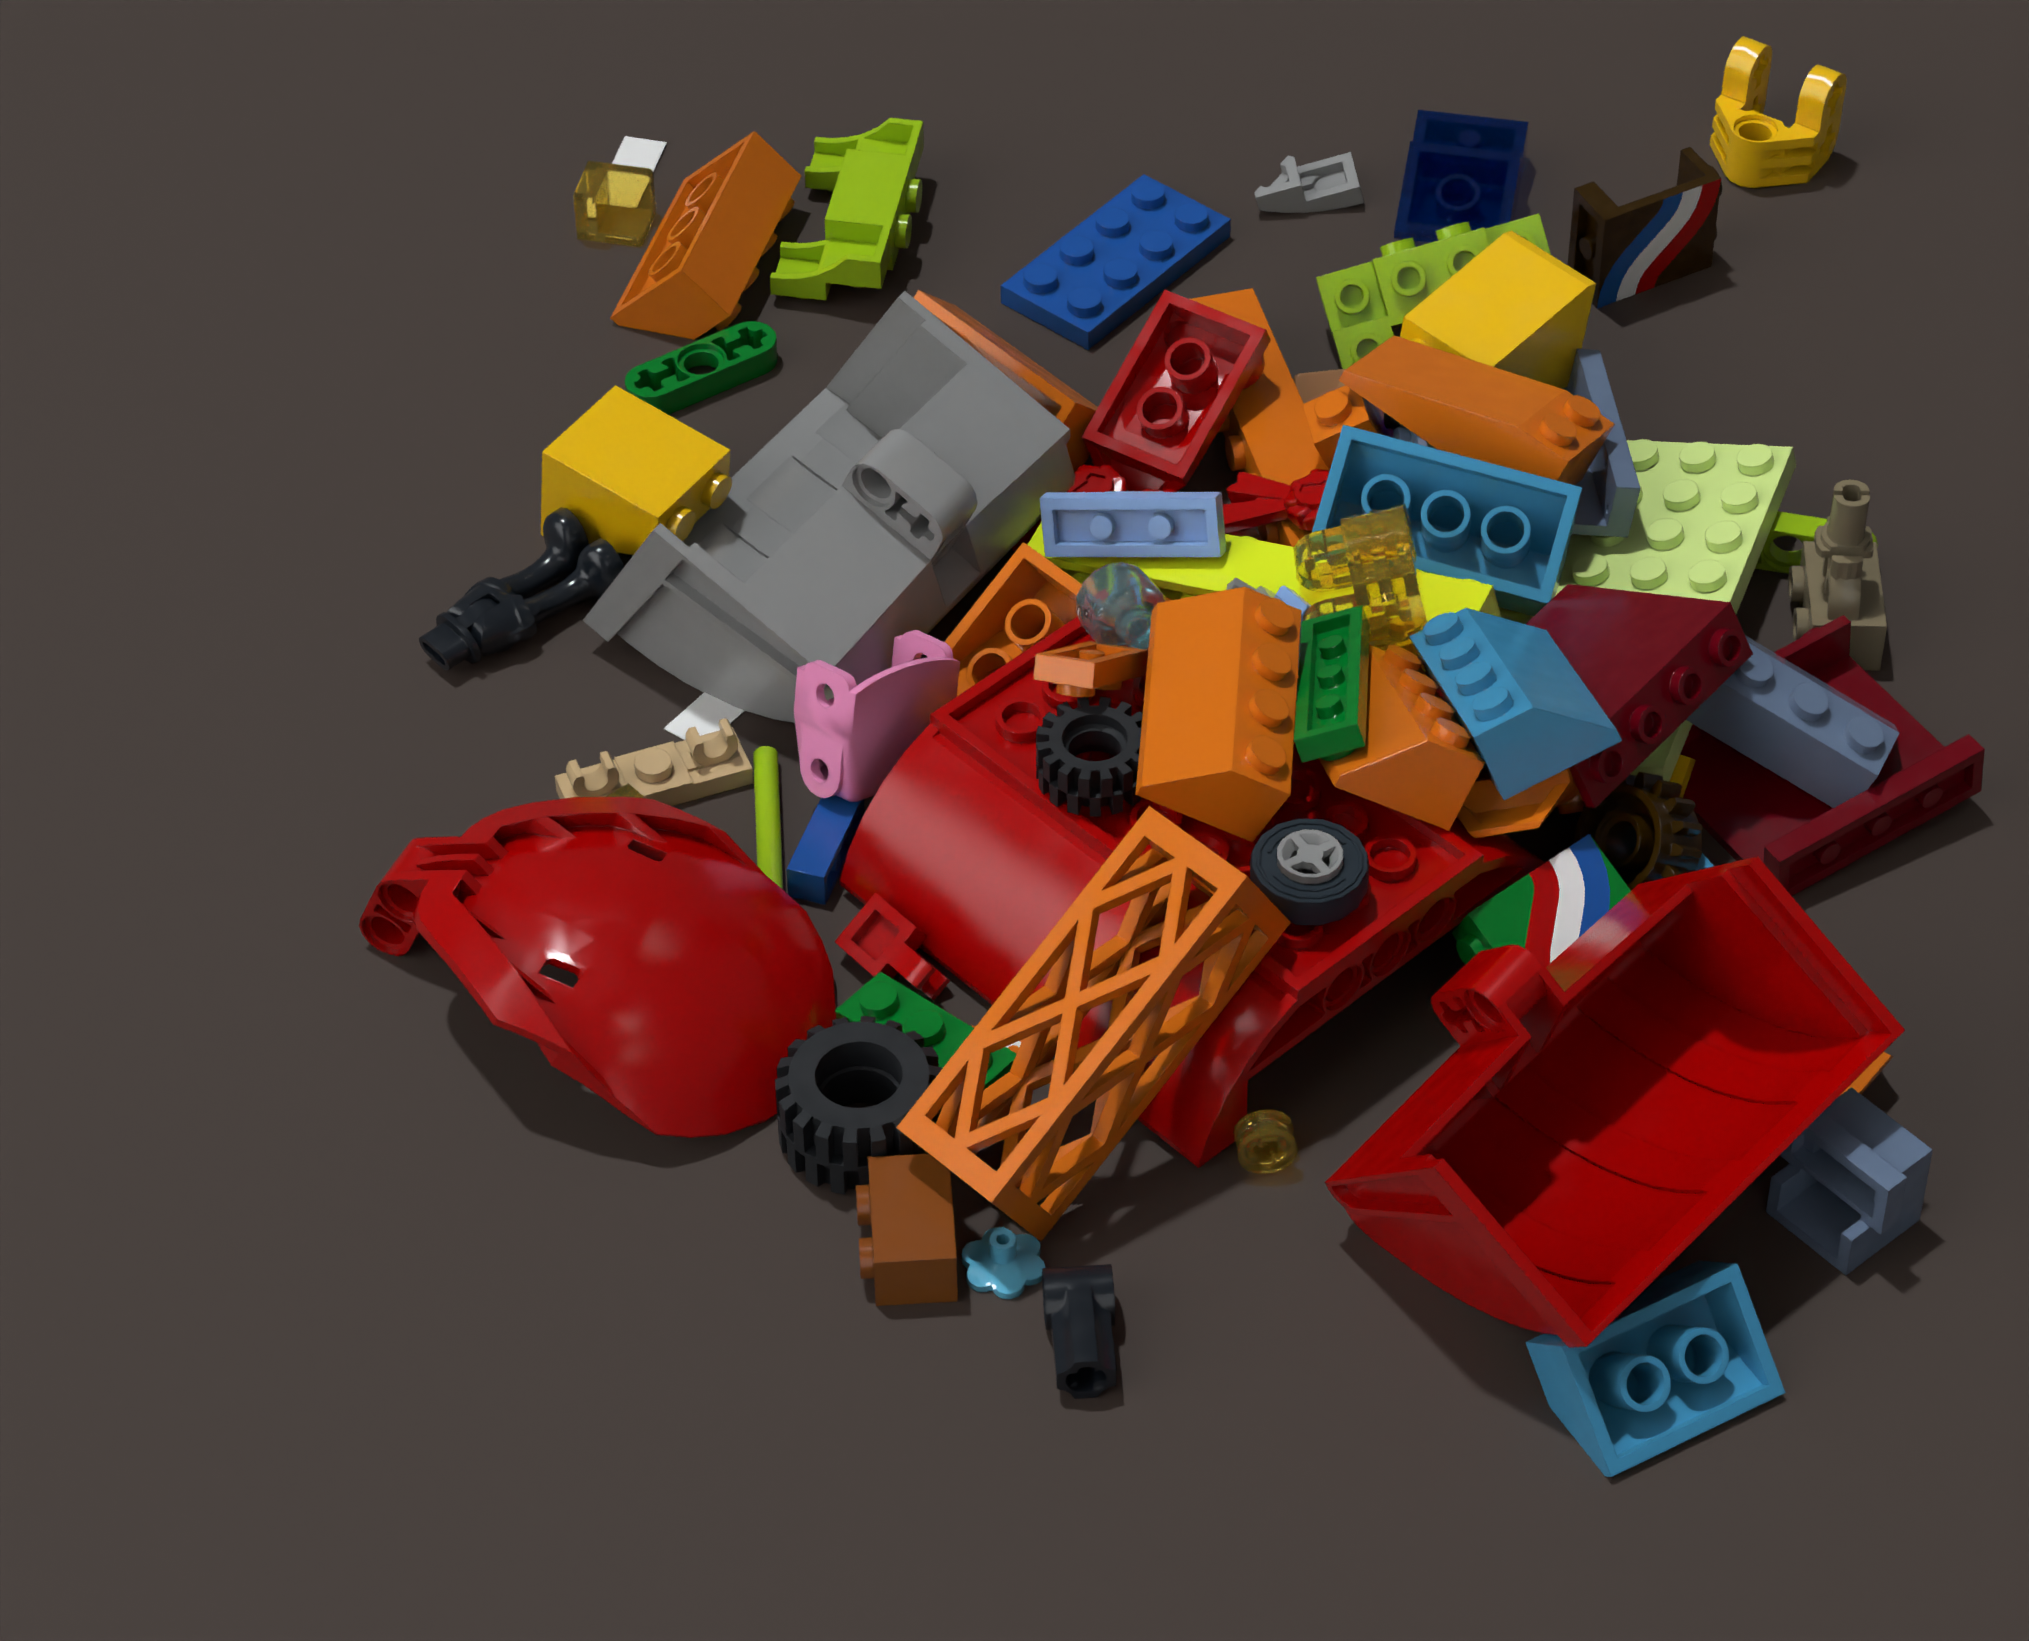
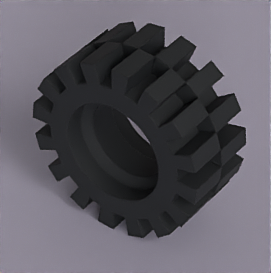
[1036,696,1143,817]

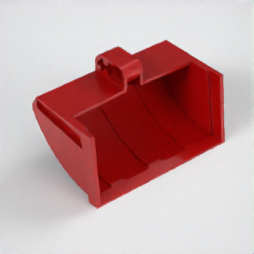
[1325,856,1905,1348]

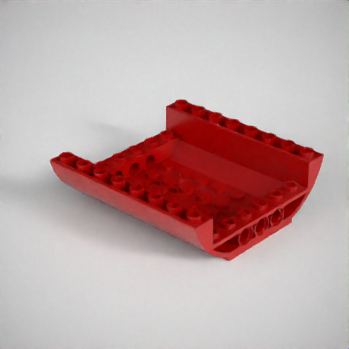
[840,591,1545,1168]

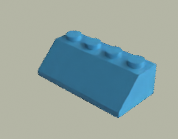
[1309,425,1582,616]
[1409,608,1622,800]

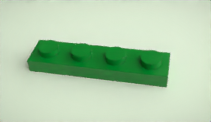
[1294,605,1370,763]

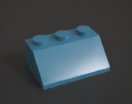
[1525,1261,1786,1477]

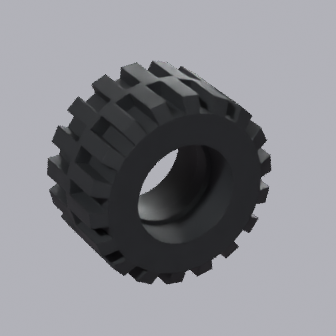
[775,1016,943,1195]

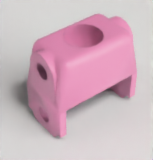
[794,630,960,802]

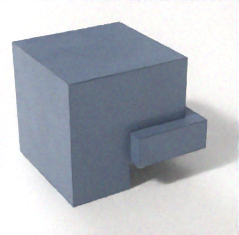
[1766,1087,1933,1275]

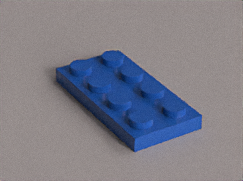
[1000,174,1231,350]

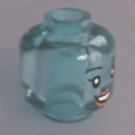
[1075,562,1166,650]

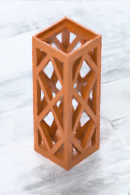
[896,806,1291,1241]

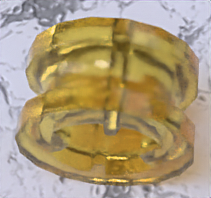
[1233,1109,1298,1174]

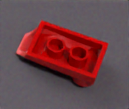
[1081,290,1271,492]

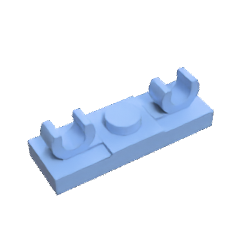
[1039,491,1226,557]

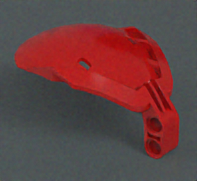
[359,797,836,1138]

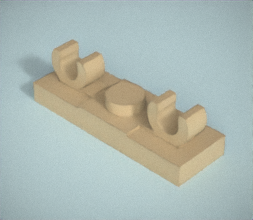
[555,718,754,806]

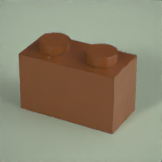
[856,1154,958,1306]

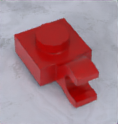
[835,892,950,1000]

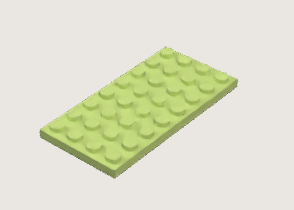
[1499,439,1796,781]

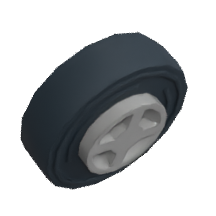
[1250,819,1369,926]

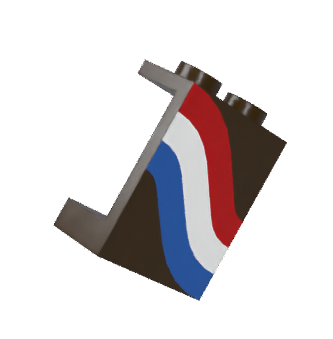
[1567,147,1722,308]

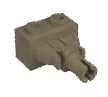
[1788,479,1887,671]

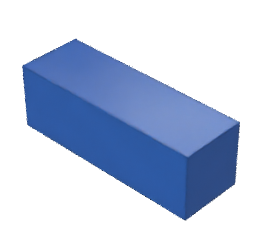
[786,795,864,905]

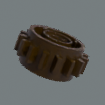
[1574,772,1703,890]

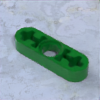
[625,321,778,415]

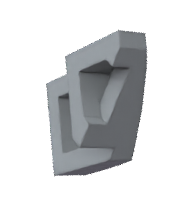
[1254,152,1364,213]

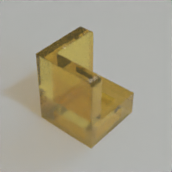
[573,161,656,247]

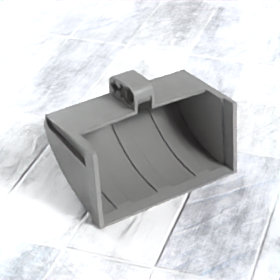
[583,291,1075,723]

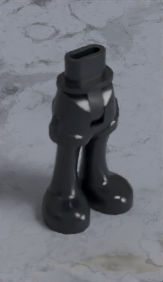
[419,507,625,671]

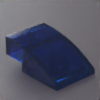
[1394,110,1528,242]

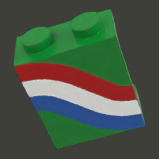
[1451,834,1631,967]

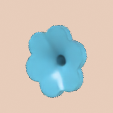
[962,1227,1045,1299]

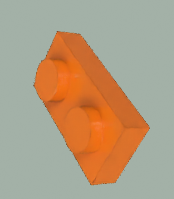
[1033,641,1148,697]

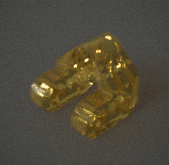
[1293,504,1427,650]

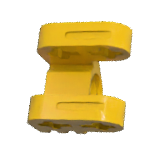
[1709,36,1847,188]

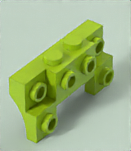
[770,118,924,300]
[1316,213,1551,369]

